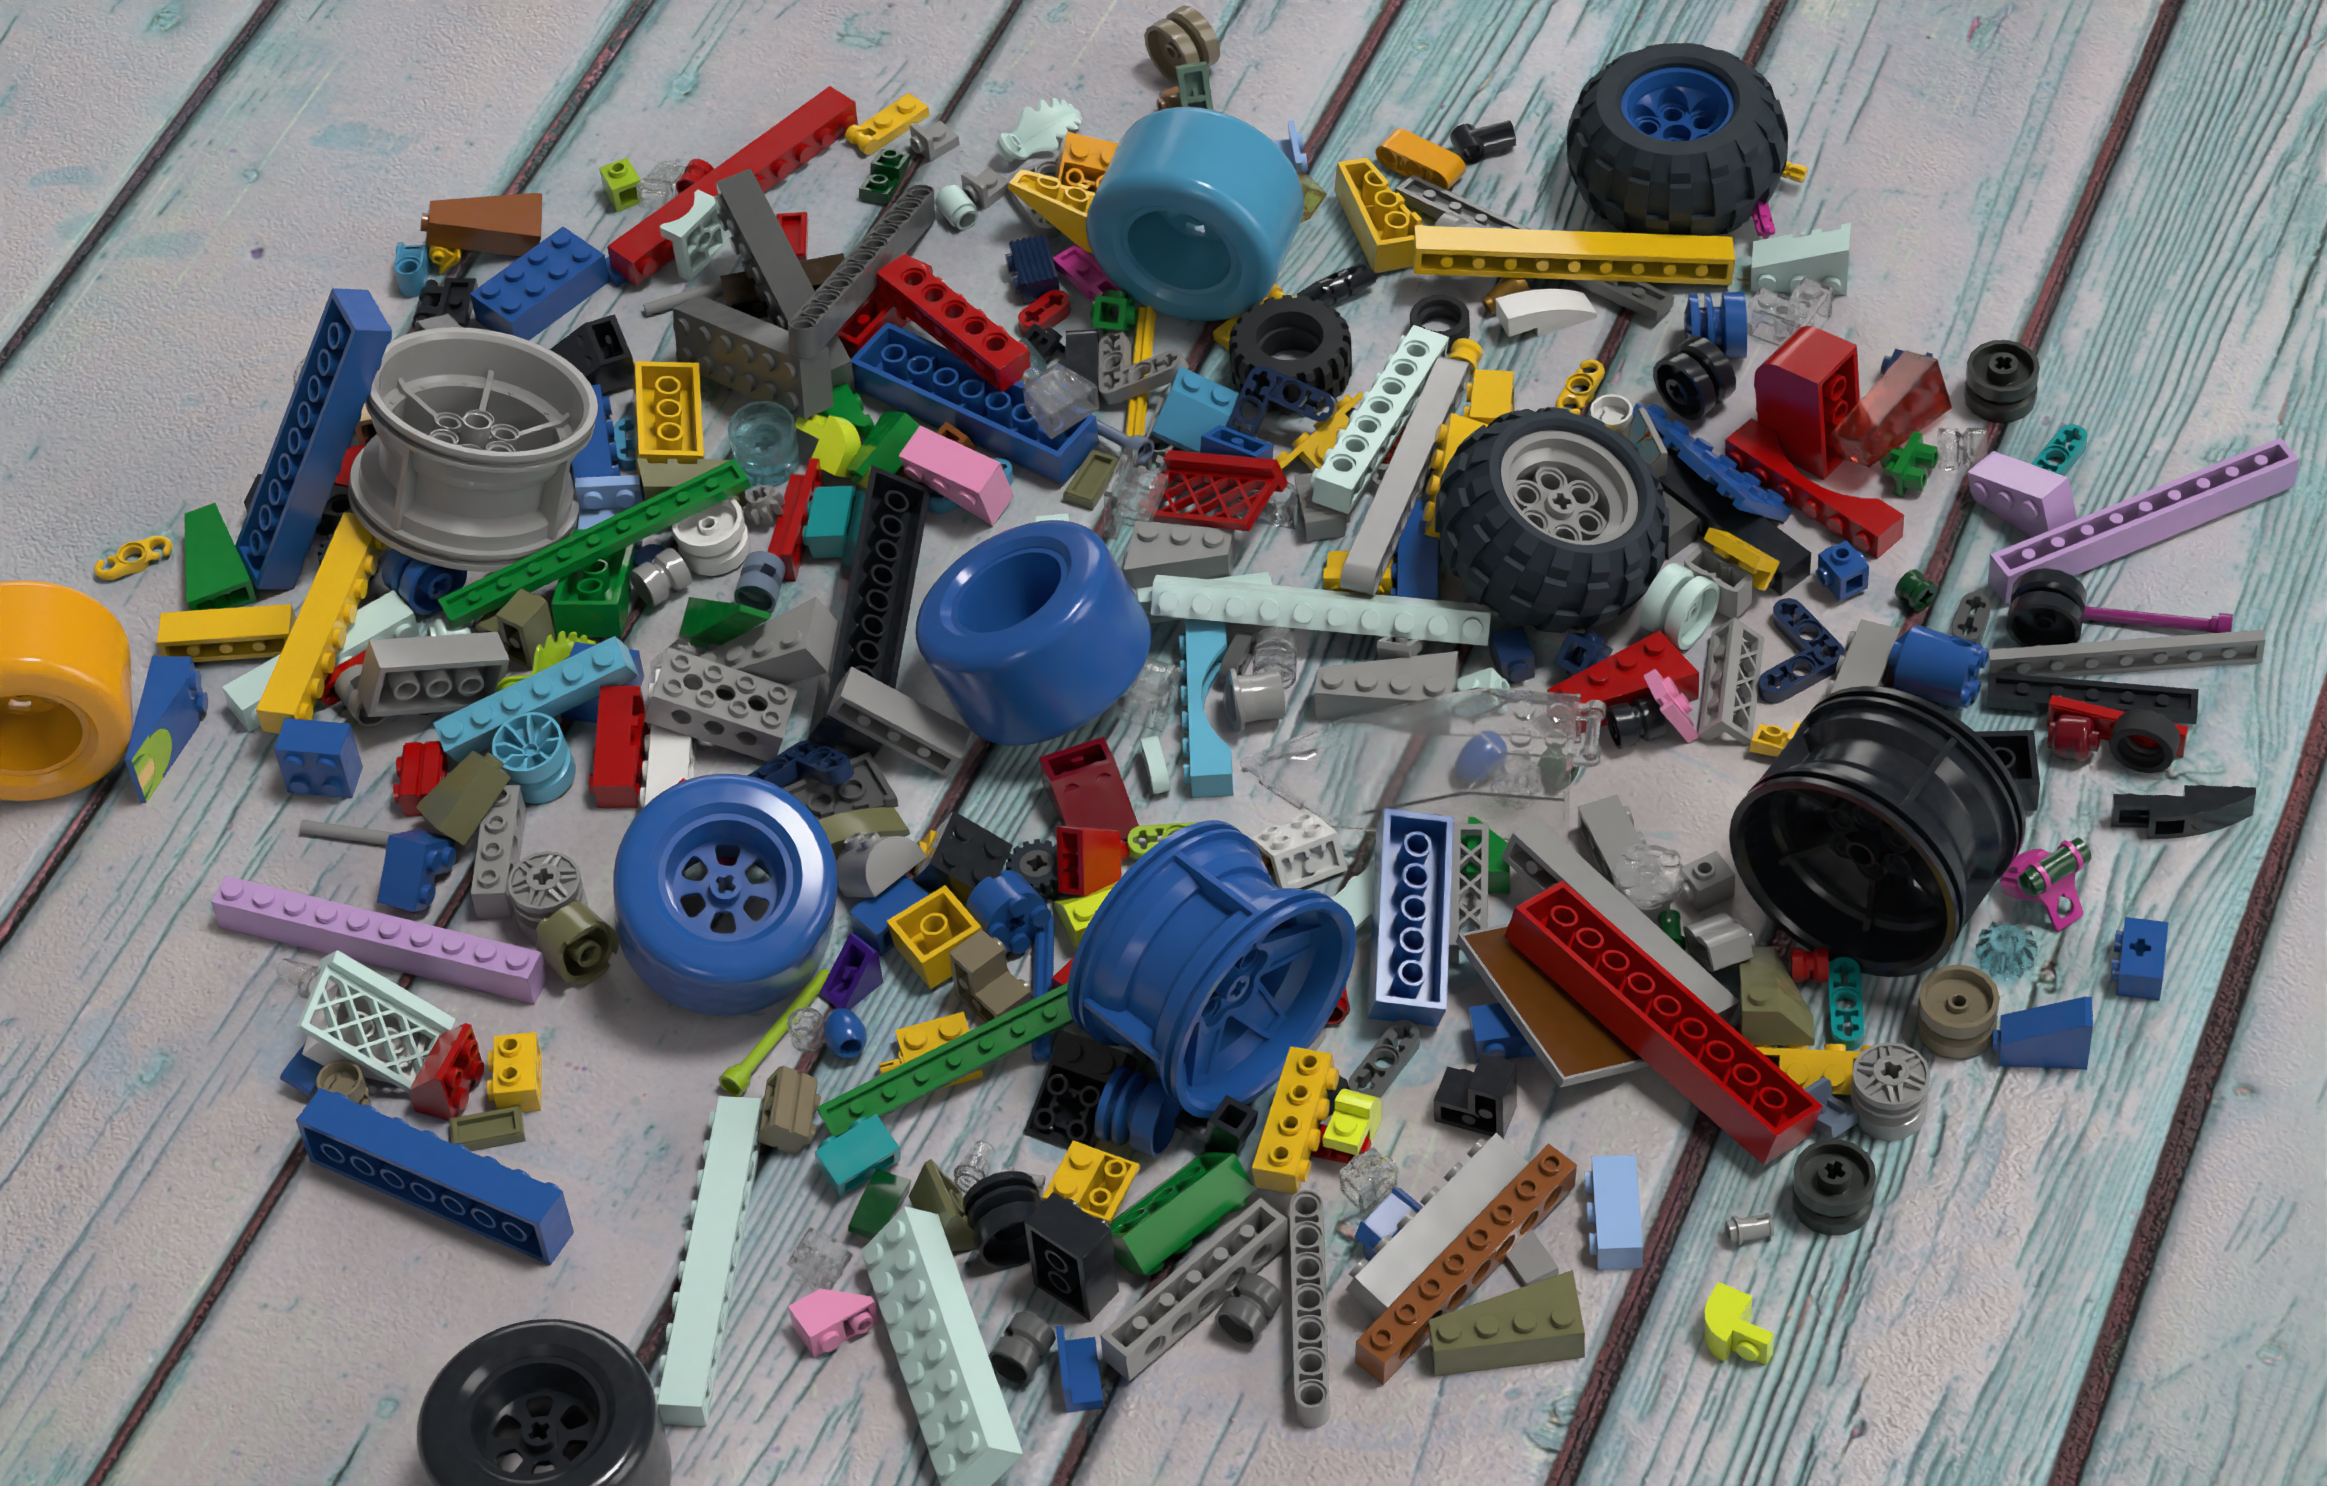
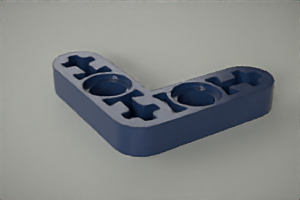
[1226,366,1337,438]
[1758,598,1845,704]
[747,740,854,788]

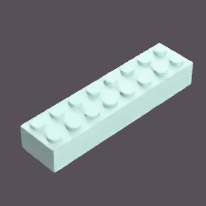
[861,1206,1023,1486]

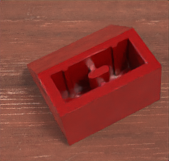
[409,1023,484,1121]

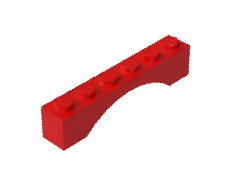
[1725,418,1904,559]

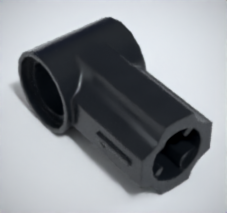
[1450,120,1516,165]

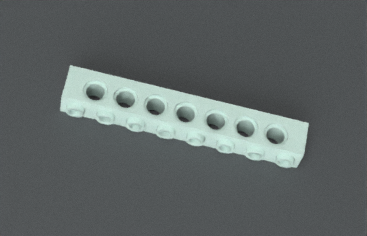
[1310,325,1449,514]

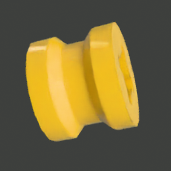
[1448,338,1483,378]

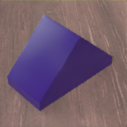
[819,933,884,1010]

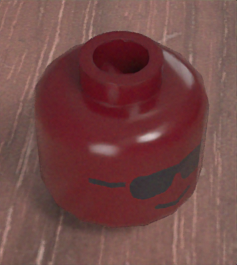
[2047,714,2101,762]

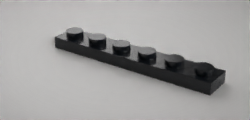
[1987,672,2199,724]

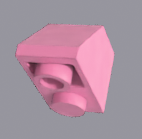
[788,1288,879,1358]

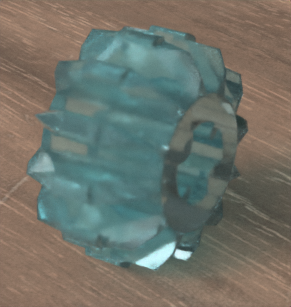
[1975,919,2038,981]

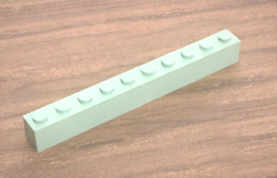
[1151,575,1491,646]
[654,1096,763,1427]

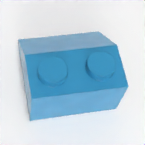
[1150,366,1239,453]

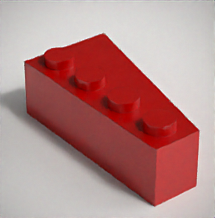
[1547,630,1699,737]

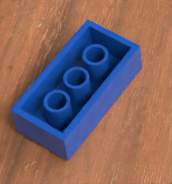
[470,226,610,341]

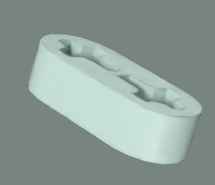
[1140,735,1170,794]

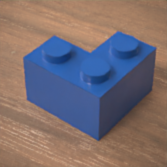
[377,829,456,912]

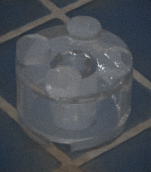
[1116,657,1183,733]

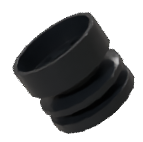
[962,1171,1043,1269]

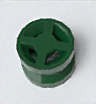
[1895,569,1938,612]

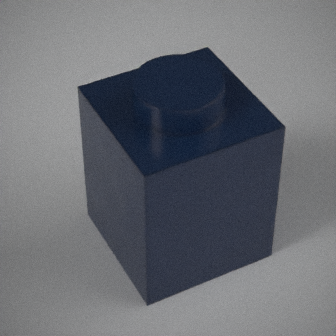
[1490,626,1535,684]

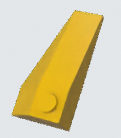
[1008,169,1095,254]

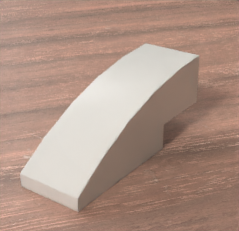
[1496,289,1597,337]

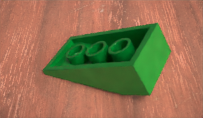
[551,529,637,639]

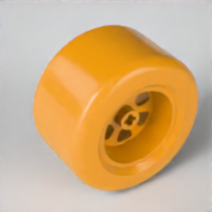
[0,580,133,801]

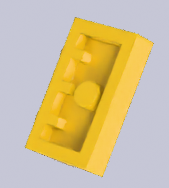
[1704,527,1780,591]

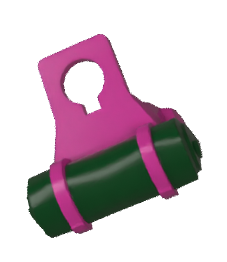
[1999,837,2092,931]

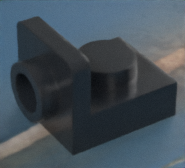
[1020,322,1065,373]

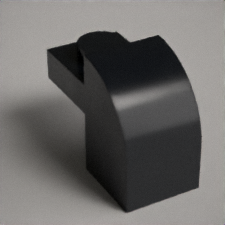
[1174,1095,1258,1155]

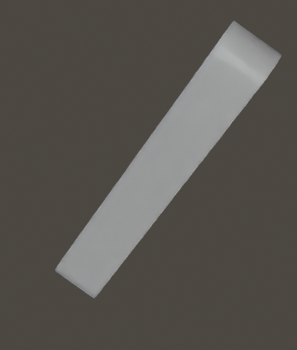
[1289,1190,1330,1428]

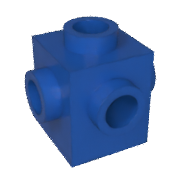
[1816,540,1869,601]

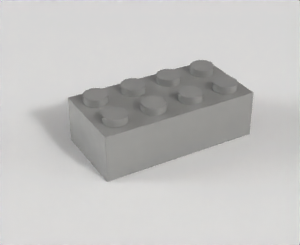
[357,632,510,717]

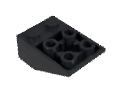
[549,314,634,393]
[1024,1030,1139,1148]

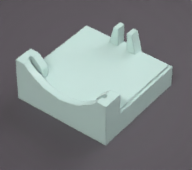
[659,190,728,282]

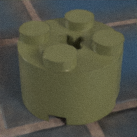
[536,901,619,985]

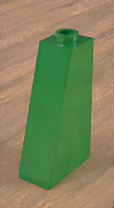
[184,503,257,611]

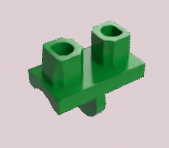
[1879,431,1939,497]

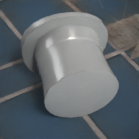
[1223,668,1285,732]

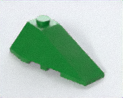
[679,597,771,650]

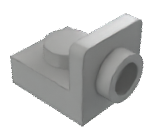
[910,121,960,162]
[961,167,1008,210]

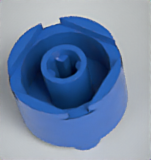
[966,870,1051,954]

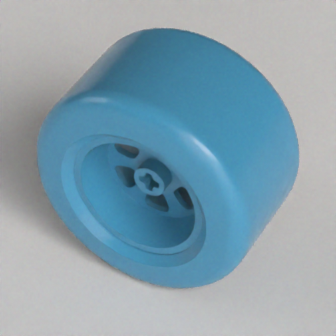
[1086,107,1304,322]

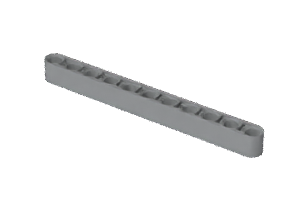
[1340,356,1471,595]

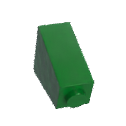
[846,412,920,487]

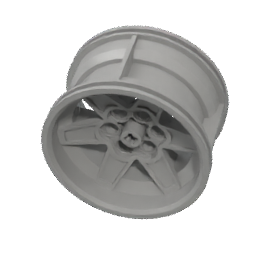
[348,327,598,572]

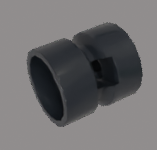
[1606,694,1667,749]

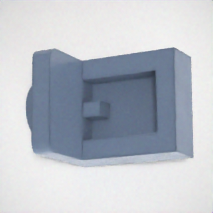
[1804,1077,1859,1139]

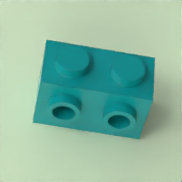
[802,486,855,558]
[815,1114,901,1198]

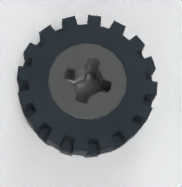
[1006,839,1064,904]

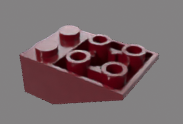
[1039,736,1139,842]

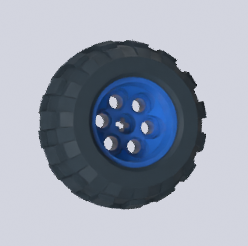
[1567,43,1788,236]

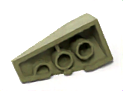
[1738,947,1815,1046]

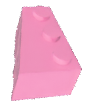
[899,426,1014,526]

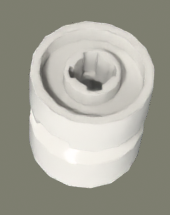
[1590,394,1633,435]

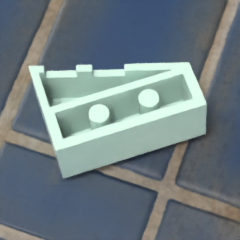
[1751,223,1851,295]

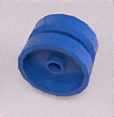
[381,548,467,615]

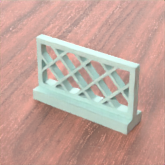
[296,950,456,1093]

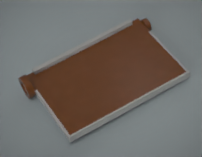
[1456,923,1651,1088]

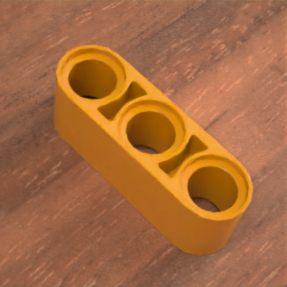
[1375,128,1466,190]

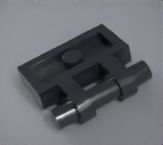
[413,278,478,329]

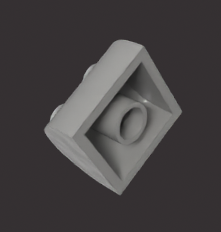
[836,831,927,897]

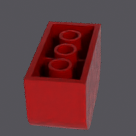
[1754,326,1862,480]

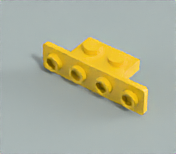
[1275,391,1364,472]
[1754,1044,1873,1096]

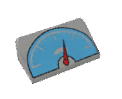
[1622,407,1667,477]

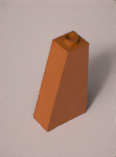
[420,193,542,257]

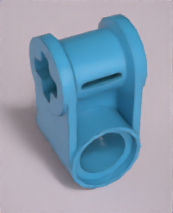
[394,241,432,298]

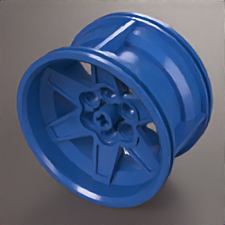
[1067,820,1356,1118]

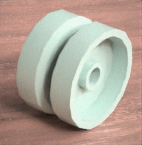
[1639,563,1720,650]

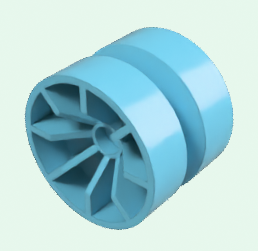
[492,712,576,804]

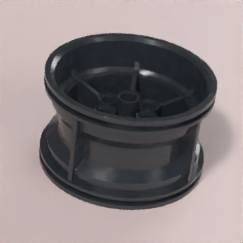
[1729,686,2026,977]

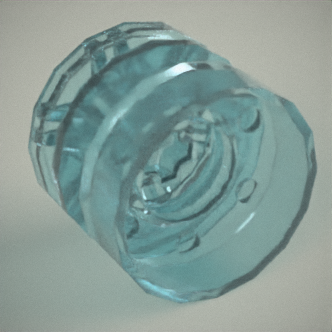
[727,400,801,487]

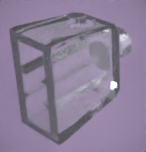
[1022,364,1099,439]

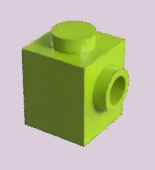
[599,157,645,212]

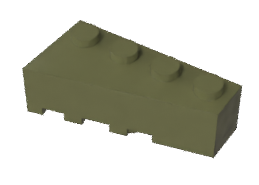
[1429,1270,1585,1376]

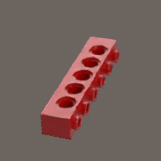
[876,253,1031,392]

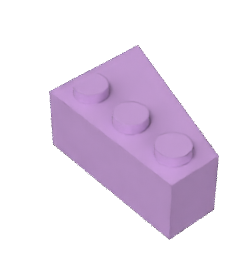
[1967,451,2077,538]

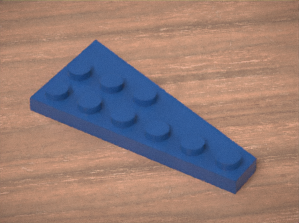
[1633,403,1792,522]

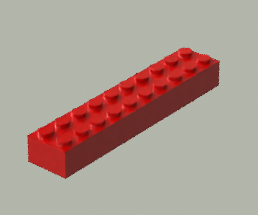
[1504,880,1823,1165]

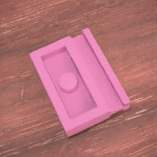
[1644,669,1700,743]

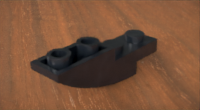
[2110,785,2256,839]

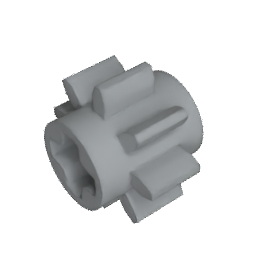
[743,485,785,525]

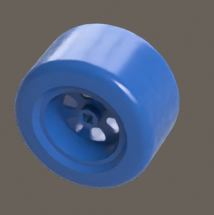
[915,520,1151,746]
[613,774,838,1016]

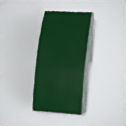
[859,149,910,205]
[848,1169,911,1240]

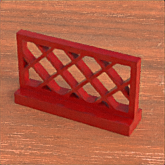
[1138,450,1288,531]

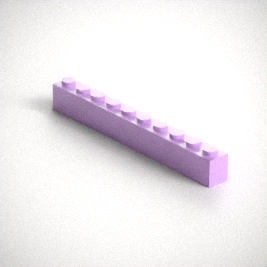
[1988,437,2299,604]
[211,876,548,1004]

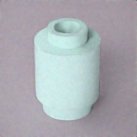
[935,185,978,230]

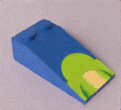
[125,656,208,803]

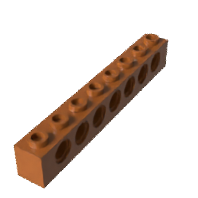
[1355,1143,1577,1385]

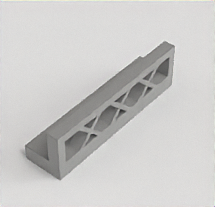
[1698,617,1764,745]
[1448,824,1489,963]

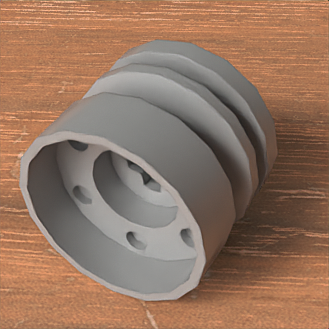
[508,851,588,943]
[1850,1042,1930,1141]

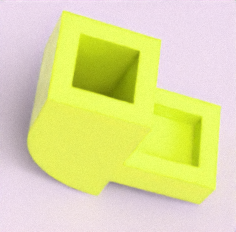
[794,414,861,479]
[1323,1089,1382,1156]
[1704,1282,1774,1365]

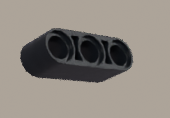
[1065,329,1099,405]

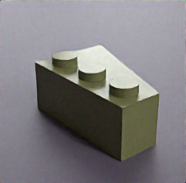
[637,459,747,527]

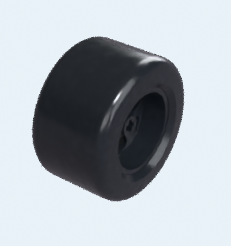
[417,1319,672,1486]

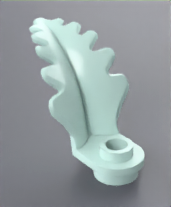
[995,98,1083,162]

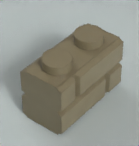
[758,1065,821,1154]

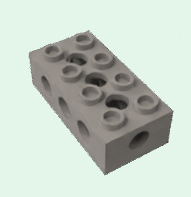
[644,647,797,762]

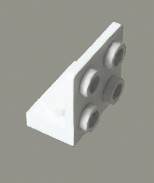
[1252,813,1348,889]

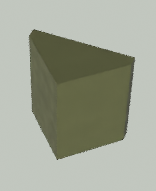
[908,1159,977,1251]

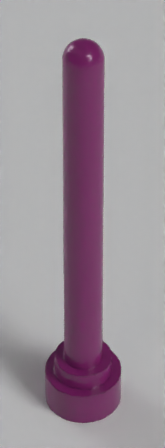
[2083,606,2233,633]

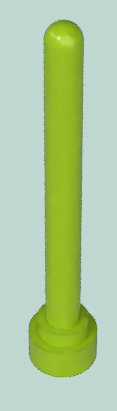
[718,969,830,1097]

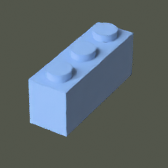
[1584,1155,1643,1270]

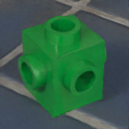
[1090,290,1138,334]

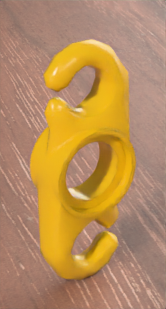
[1555,359,1605,415]
[94,535,173,580]

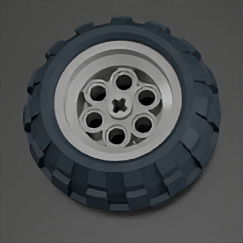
[1434,407,1670,633]

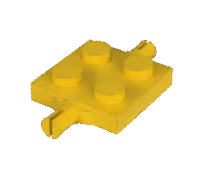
[878,1011,983,1089]

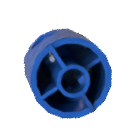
[1888,625,1990,710]

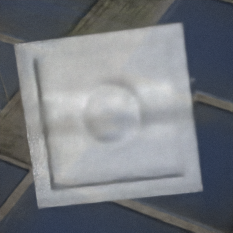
[1104,447,1168,540]

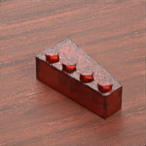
[1830,350,1952,467]

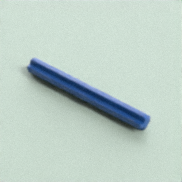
[1031,915,1055,1062]

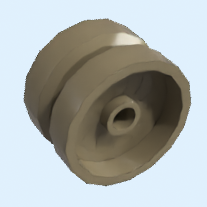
[1144,5,1220,84]
[1916,964,2000,1059]

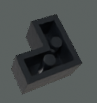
[1433,1054,1517,1139]

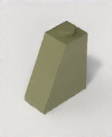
[416,751,511,846]

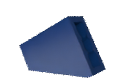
[1992,996,2093,1070]

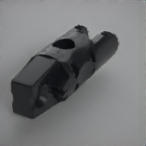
[1297,263,1377,307]

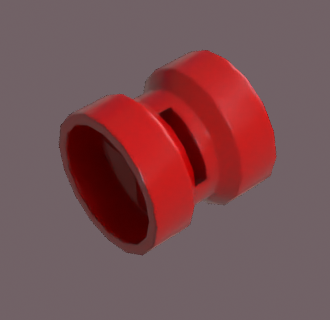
[676,158,714,194]
[1790,947,1829,983]

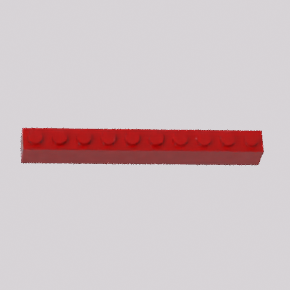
[607,86,858,286]

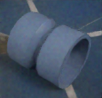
[734,551,786,612]

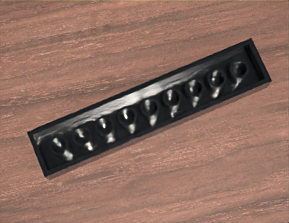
[808,465,931,758]

